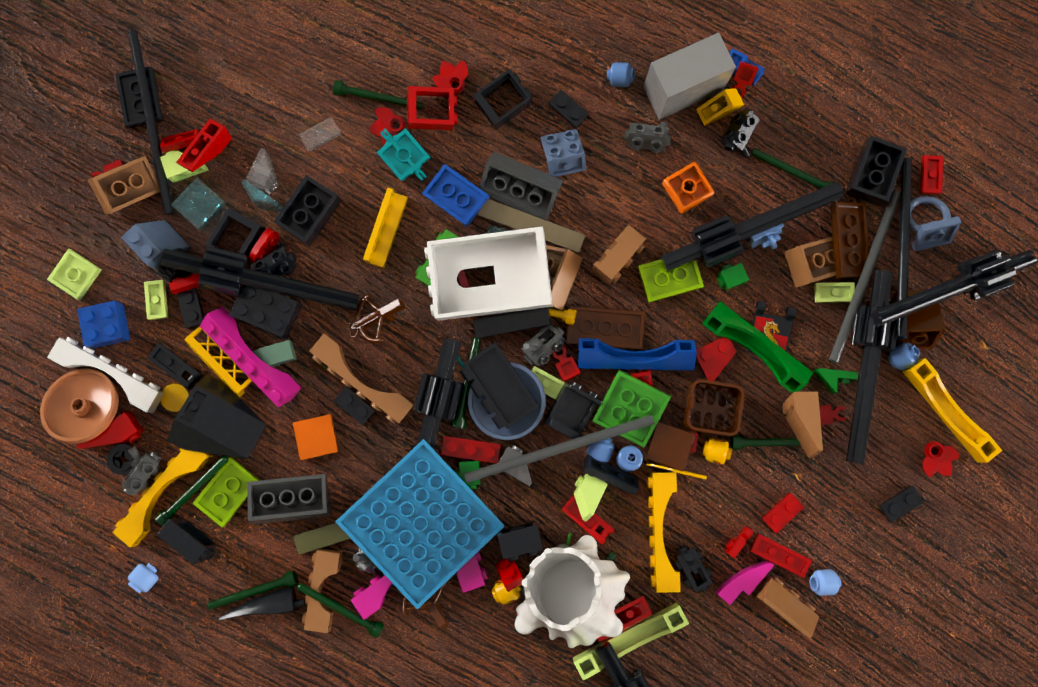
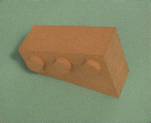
[591,224,646,286]

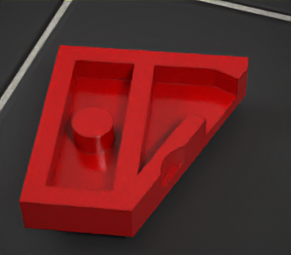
[696,337,736,381]

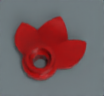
[432,61,468,94]
[369,107,406,145]
[922,441,960,477]

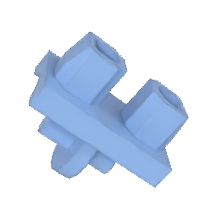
[749,223,784,250]

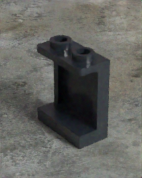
[543,382,602,439]

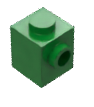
[717,263,749,292]
[456,461,481,489]

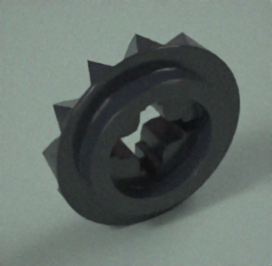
[107,444,134,475]

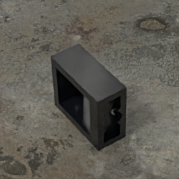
[473,69,532,130]
[204,207,265,259]
[157,516,218,565]

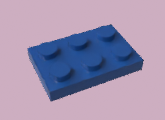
[422,164,490,227]

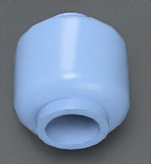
[128,563,158,593]
[809,569,841,596]

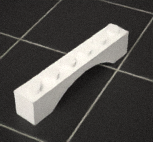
[47,337,164,413]

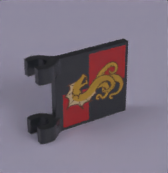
[747,301,797,353]

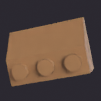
[546,245,583,311]
[753,576,819,639]

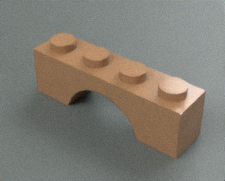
[302,548,343,633]

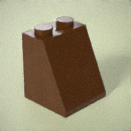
[891,289,946,349]

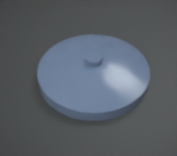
[468,362,546,440]

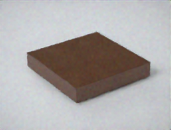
[646,422,696,471]

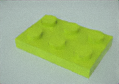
[638,259,704,303]
[192,457,261,528]

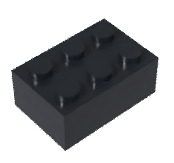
[845,136,907,207]
[274,175,342,247]
[229,285,302,339]
[497,521,543,561]

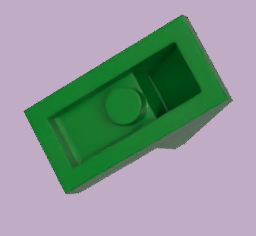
[814,368,858,394]

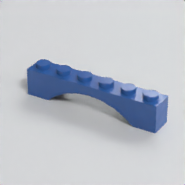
[578,338,697,371]

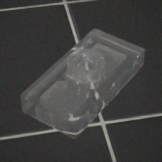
[299,117,341,152]

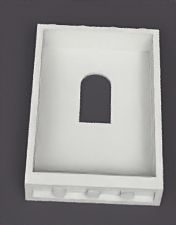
[424,226,553,321]

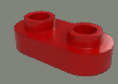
[249,228,279,263]

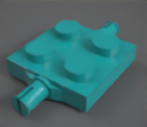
[377,128,430,182]

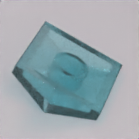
[241,179,283,212]

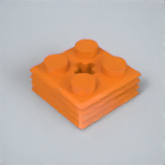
[662,162,715,214]

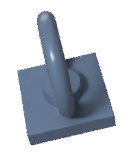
[910,196,962,252]

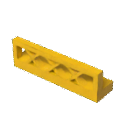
[363,187,408,269]
[184,326,253,397]

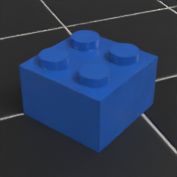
[77,301,130,349]

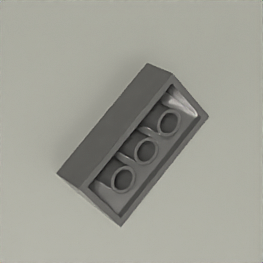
[479,152,564,221]
[247,474,332,524]

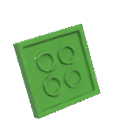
[593,370,671,447]

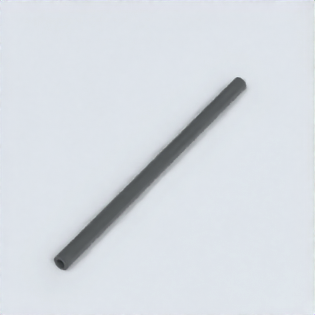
[828,190,901,364]
[464,415,654,483]

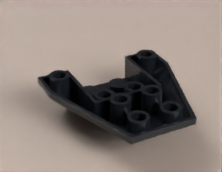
[167,374,267,459]

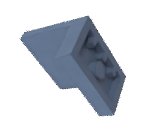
[541,129,586,177]

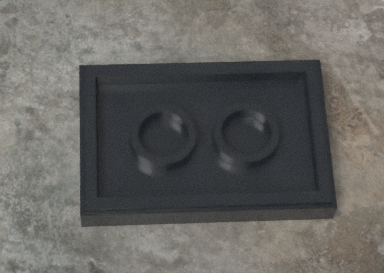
[115,66,164,129]

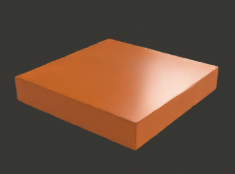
[293,414,339,460]

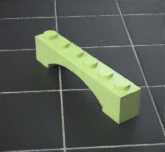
[573,602,689,680]

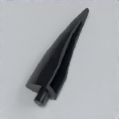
[219,587,306,620]

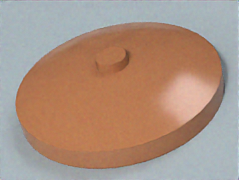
[40,369,119,444]

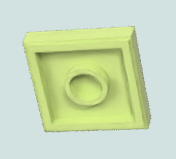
[47,249,102,301]

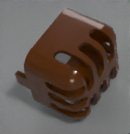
[683,379,745,436]

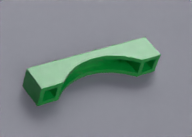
[702,301,813,393]

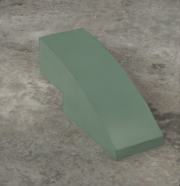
[242,340,297,375]

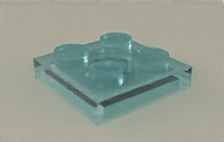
[171,178,226,231]

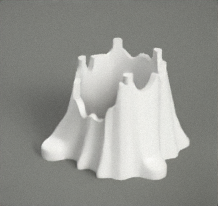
[514,535,630,648]

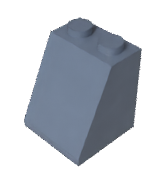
[121,220,191,270]

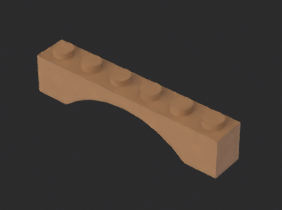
[309,334,414,424]

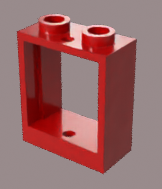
[407,86,457,131]

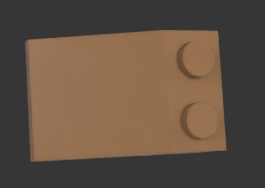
[88,156,160,214]
[784,237,836,288]
[782,392,823,458]

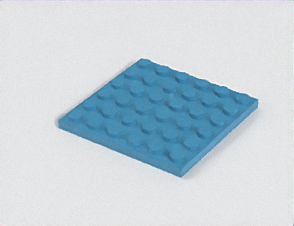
[335,439,505,609]

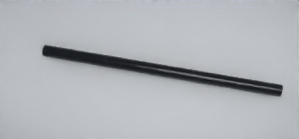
[128,31,174,215]
[896,157,912,339]

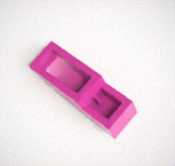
[715,561,774,605]

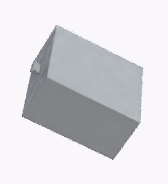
[643,33,736,120]

